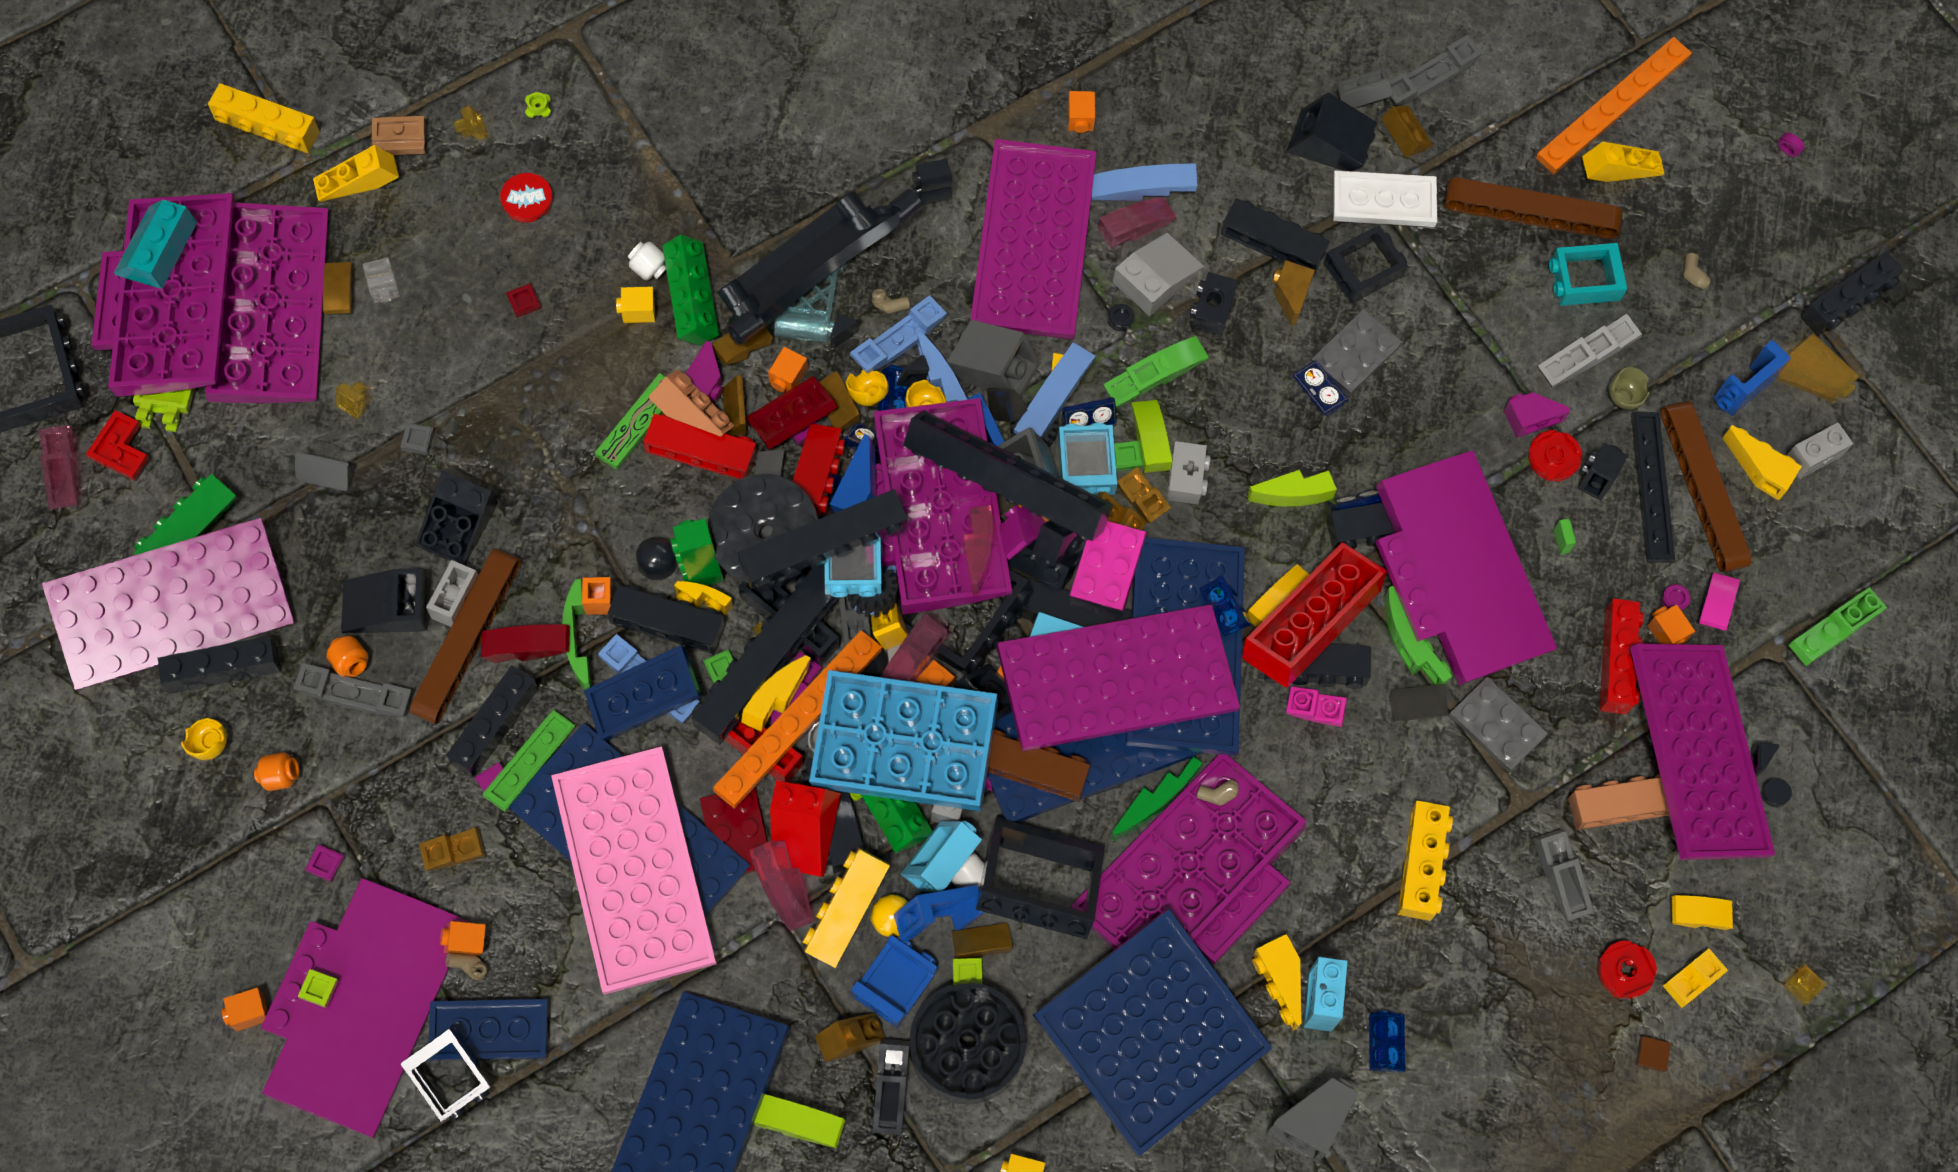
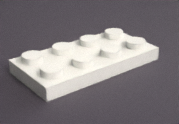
[1333,171,1437,227]

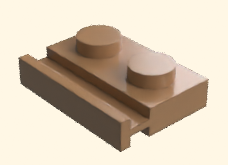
[372,116,426,155]

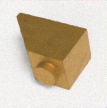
[1272,260,1315,326]

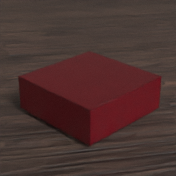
[506,283,541,318]

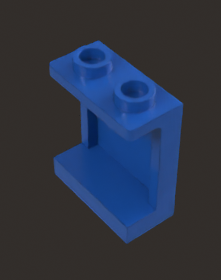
[1714,340,1791,416]
[893,885,984,942]
[851,935,938,1029]

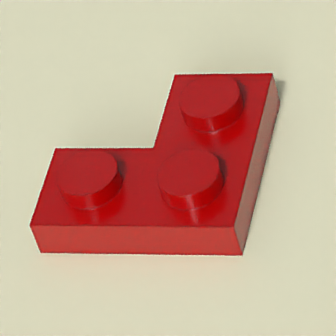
[86,410,149,481]

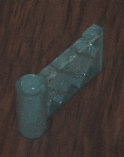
[775,264,844,342]

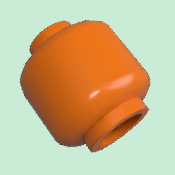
[326,636,369,677]
[254,752,300,791]

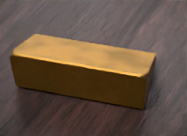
[1382,105,1433,157]
[819,371,860,429]
[723,375,747,436]
[951,923,1013,959]

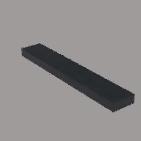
[1631,412,1675,563]

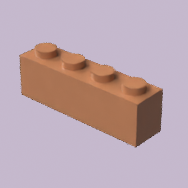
[1568,774,1670,830]

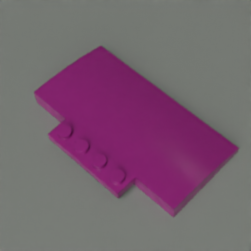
[92,193,234,397]
[205,202,328,403]
[865,398,1012,615]
[1376,451,1557,686]
[1071,754,1307,965]
[261,878,470,1138]

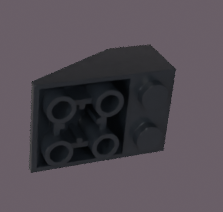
[415,469,502,565]
[341,568,427,634]

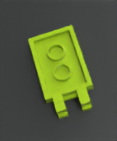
[133,388,196,432]

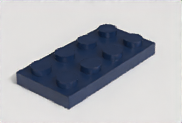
[584,645,702,742]
[428,999,548,1061]

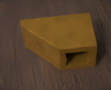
[815,1013,886,1062]

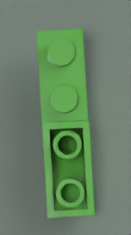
[1104,336,1209,409]
[1384,586,1452,691]
[1789,587,1887,666]

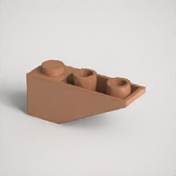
[648,369,735,436]

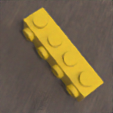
[208,83,320,154]
[1397,801,1453,921]
[802,847,890,968]

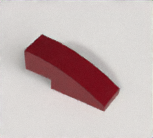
[481,624,570,663]

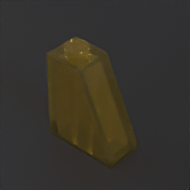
[1775,334,1860,403]

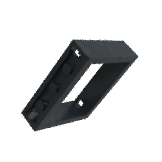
[0,304,85,433]
[898,568,1034,675]
[975,817,1105,940]

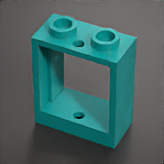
[1549,243,1627,306]

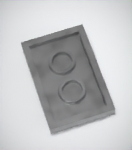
[1310,309,1402,397]
[1448,677,1548,773]

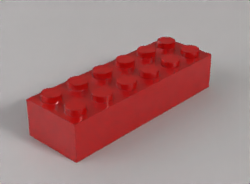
[1242,542,1387,688]

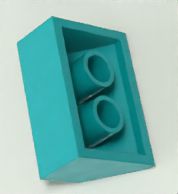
[114,200,197,289]

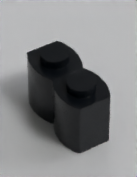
[911,158,952,205]

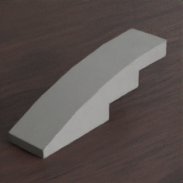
[1538,314,1642,388]

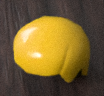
[845,370,889,406]
[905,380,946,407]
[181,718,227,761]
[870,894,908,938]

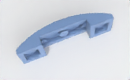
[850,295,947,373]
[598,634,700,724]

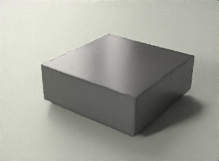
[400,423,434,455]

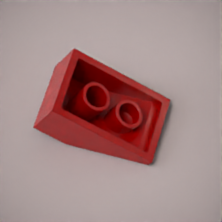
[770,780,841,877]

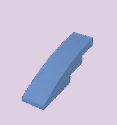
[1091,164,1197,201]
[917,332,967,402]
[1013,343,1095,438]

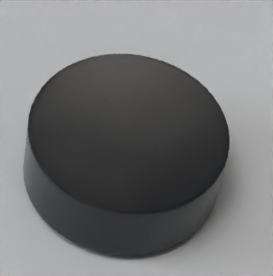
[1107,304,1134,331]
[1761,778,1792,807]

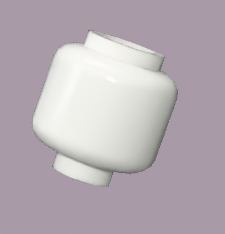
[628,242,666,281]
[951,853,984,891]

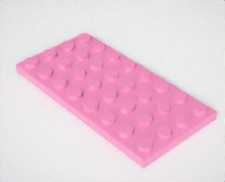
[551,747,716,995]

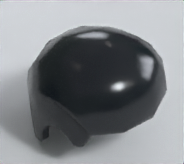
[636,537,678,580]

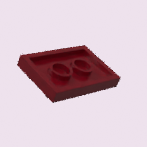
[745,376,837,449]
[699,787,773,874]

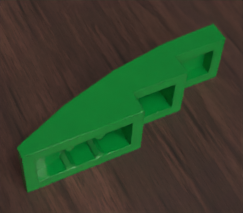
[1110,756,1202,842]

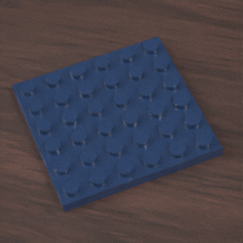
[1032,909,1272,1156]

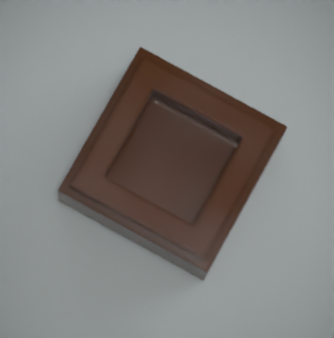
[1636,1036,1671,1073]

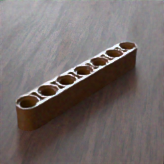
[1445,178,1623,239]
[1661,400,1751,573]
[410,548,521,725]

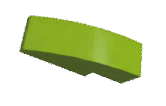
[1131,400,1172,473]
[1247,470,1337,507]
[754,1094,845,1148]

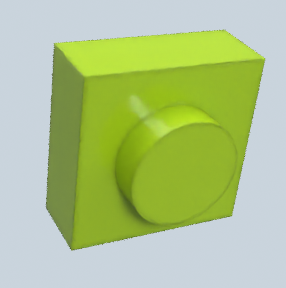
[953,958,982,985]
[298,969,339,1008]

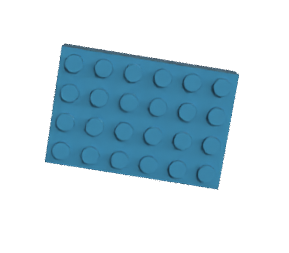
[809,670,999,812]

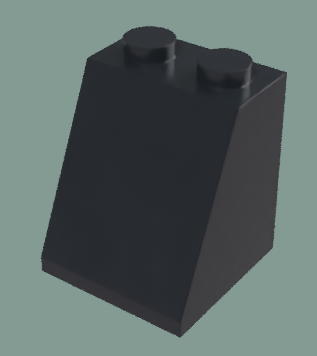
[1287,92,1377,172]

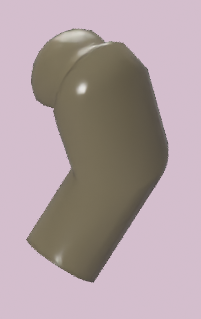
[1684,253,1710,289]
[872,289,910,314]
[1197,780,1239,806]
[445,953,487,980]

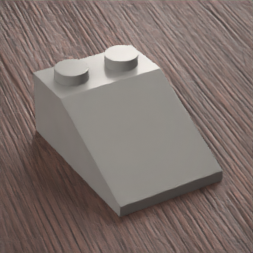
[1113,233,1204,316]

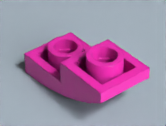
[1699,573,1740,631]
[1286,686,1347,727]

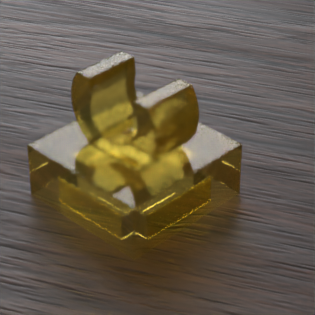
[454,105,488,141]
[335,381,366,419]
[1783,964,1826,1006]

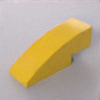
[1246,564,1310,627]
[741,655,811,732]

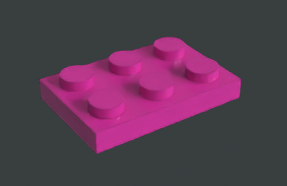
[1070,521,1147,612]

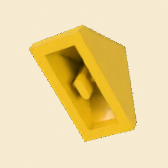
[871,603,910,650]

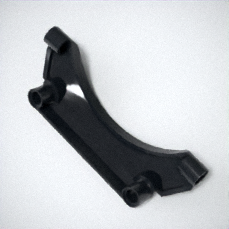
[717,189,922,345]

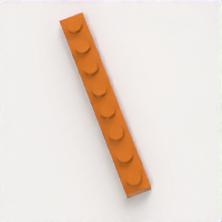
[1536,37,1692,174]
[713,630,882,809]

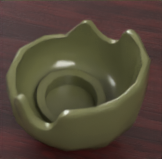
[1609,366,1650,410]

